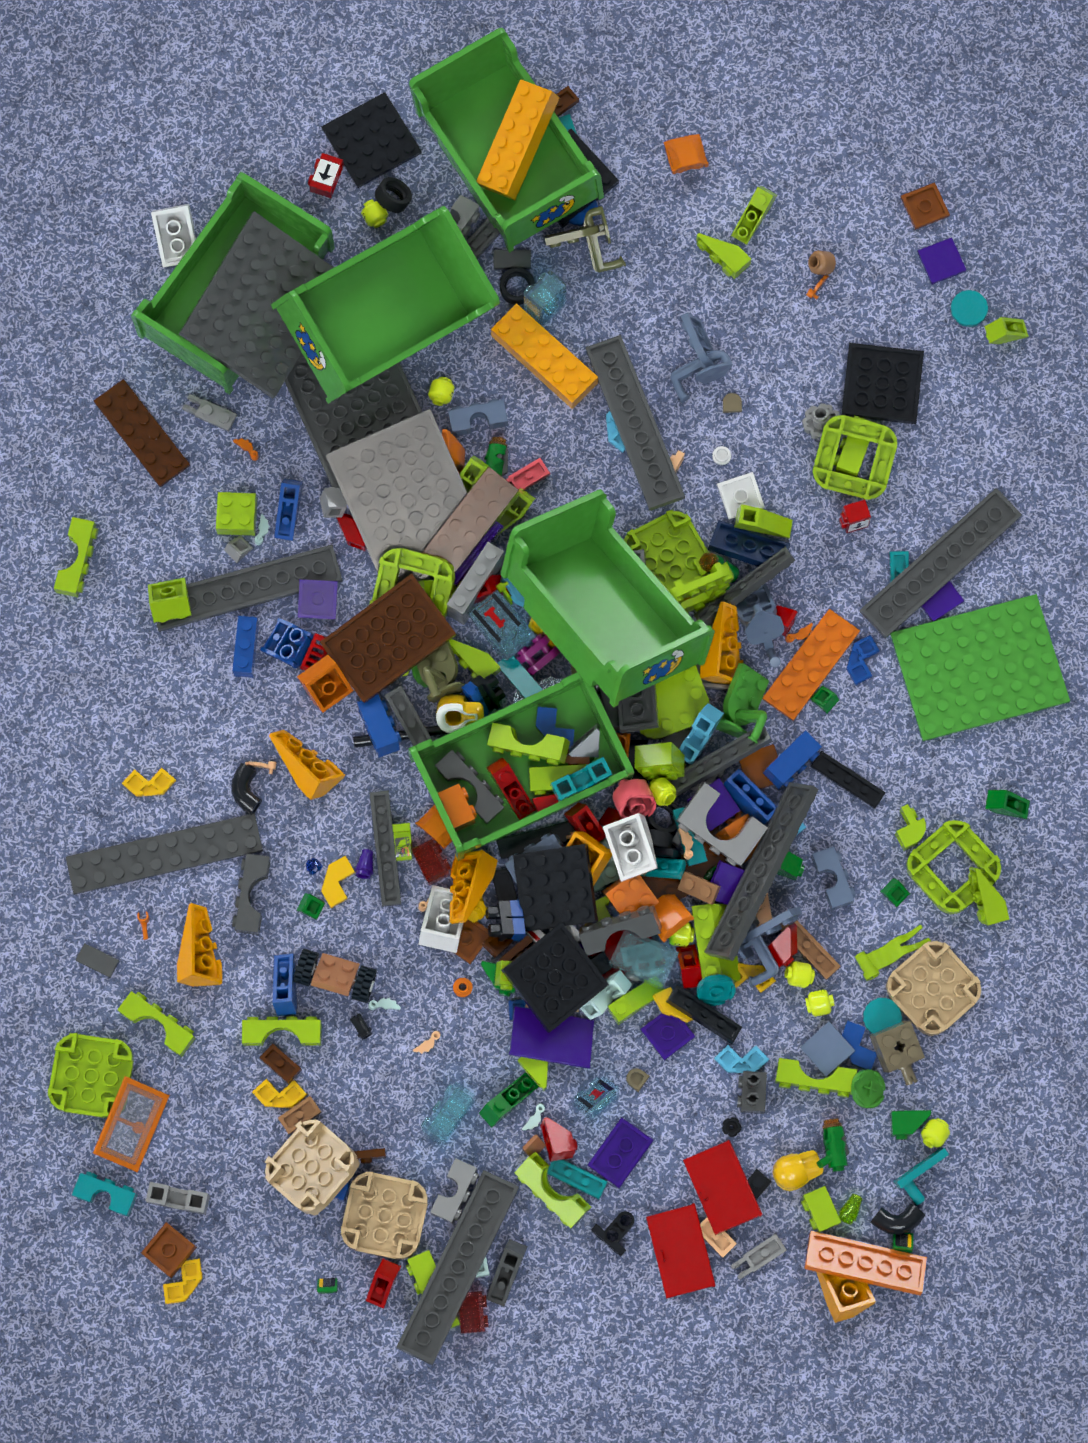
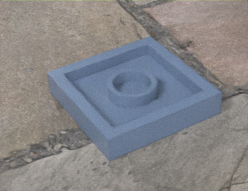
[800,1022,856,1077]

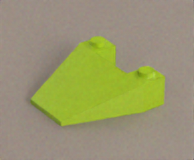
[460,455,536,537]

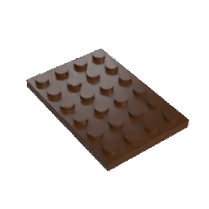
[320,573,457,703]

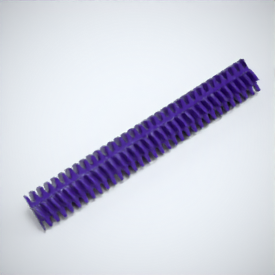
[454,521,504,587]

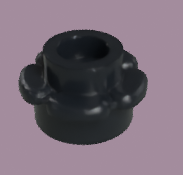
[722,1117,741,1137]

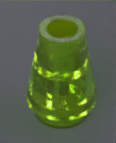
[838,1194,863,1225]

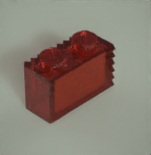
[411,839,451,886]
[459,1291,489,1334]

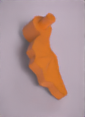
[233,438,259,461]
[785,623,813,643]

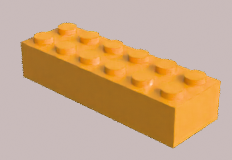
[476,79,560,200]
[491,303,598,409]

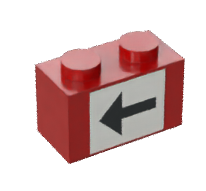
[308,153,344,198]
[839,499,871,533]

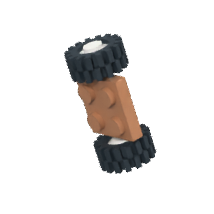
[294,948,377,1003]

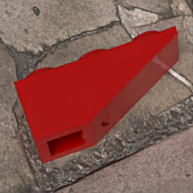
[486,757,536,820]

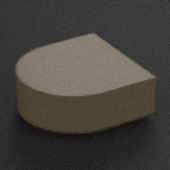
[723,393,742,413]
[626,1068,650,1092]

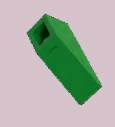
[479,1072,539,1128]

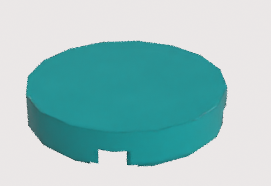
[950,290,988,327]
[697,974,736,1006]
[863,998,902,1034]

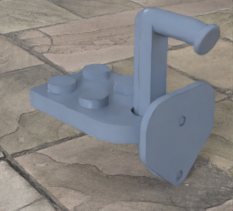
[670,313,733,403]
[735,583,784,667]
[738,907,802,988]

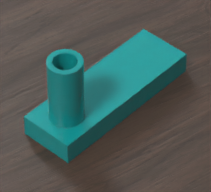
[893,1148,949,1206]

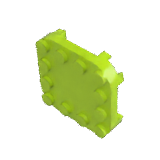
[624,510,710,589]
[639,665,710,740]
[48,1033,134,1118]

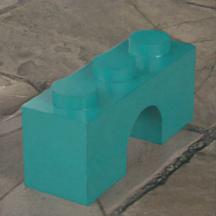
[550,757,612,802]
[72,1171,137,1217]

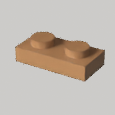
[678,871,721,905]
[278,1096,322,1135]

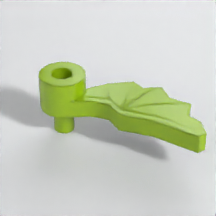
[496,581,513,606]

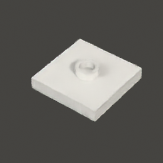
[717,472,765,520]

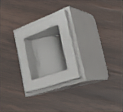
[224,535,253,563]

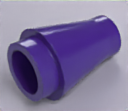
[354,849,373,879]

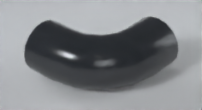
[231,763,262,815]
[870,1204,925,1235]

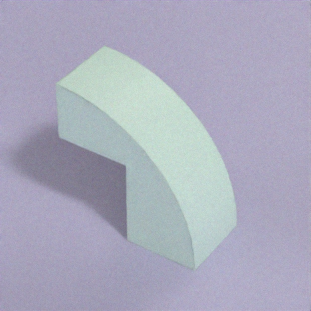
[580,970,632,1020]

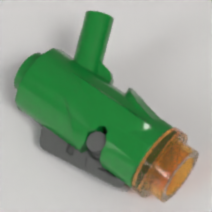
[484,437,509,476]
[700,553,739,590]
[817,1118,849,1172]

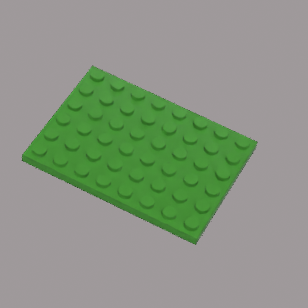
[890,594,1070,741]

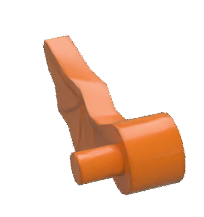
[806,275,829,300]

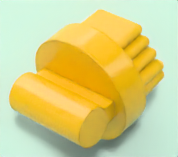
[468,897,487,923]

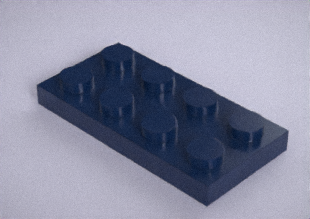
[708,520,790,574]

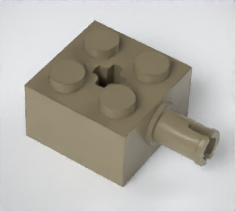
[869,1021,925,1086]

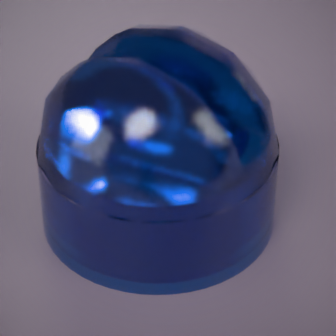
[306,858,323,875]

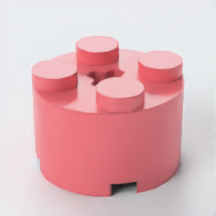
[612,779,656,819]

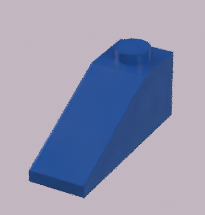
[274,478,303,541]
[272,953,297,1016]

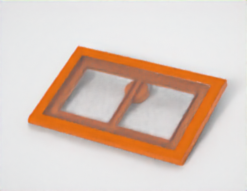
[93,1076,170,1172]

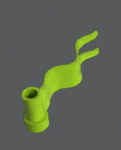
[855,925,931,981]

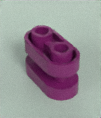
[516,634,560,676]

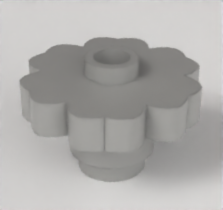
[802,403,839,441]

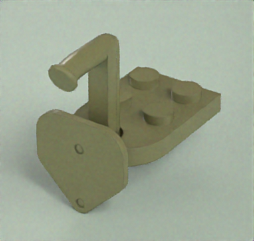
[543,206,626,272]
[417,641,465,703]

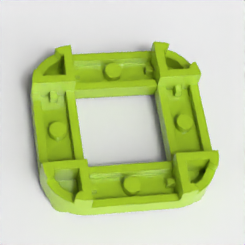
[813,415,897,500]
[370,548,455,619]
[667,562,734,614]
[906,820,1001,915]

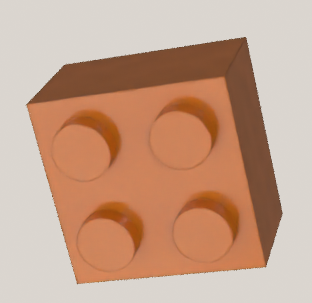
[297,655,354,713]
[438,784,477,832]
[602,875,659,914]

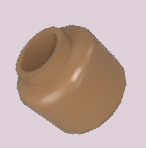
[808,250,836,275]

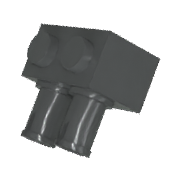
[737,1071,767,1114]

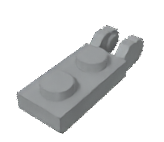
[182,394,237,432]
[731,1234,787,1280]

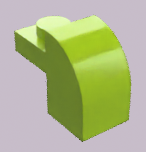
[895,804,926,851]

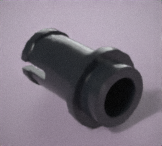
[350,1013,372,1040]

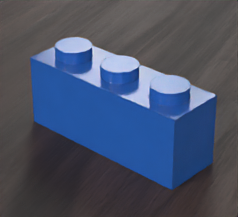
[232,616,259,678]
[357,694,402,758]
[763,730,822,789]
[723,769,777,825]

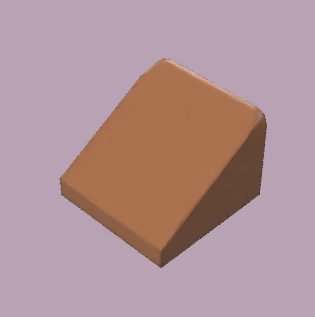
[523,1135,546,1156]

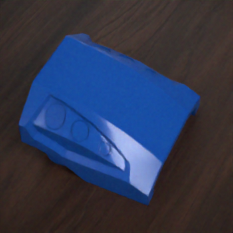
[260,618,314,669]

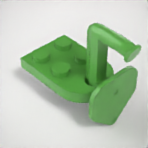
[716,663,769,743]

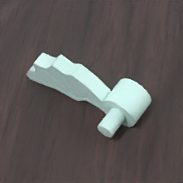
[254,514,270,545]
[368,998,401,1010]
[522,1103,545,1130]

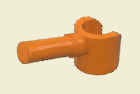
[137,911,150,940]

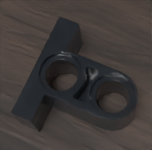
[591,1211,634,1257]

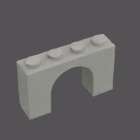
[447,542,505,625]
[676,783,768,866]

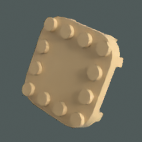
[886,941,981,1036]
[265,1119,360,1216]
[341,1172,428,1260]

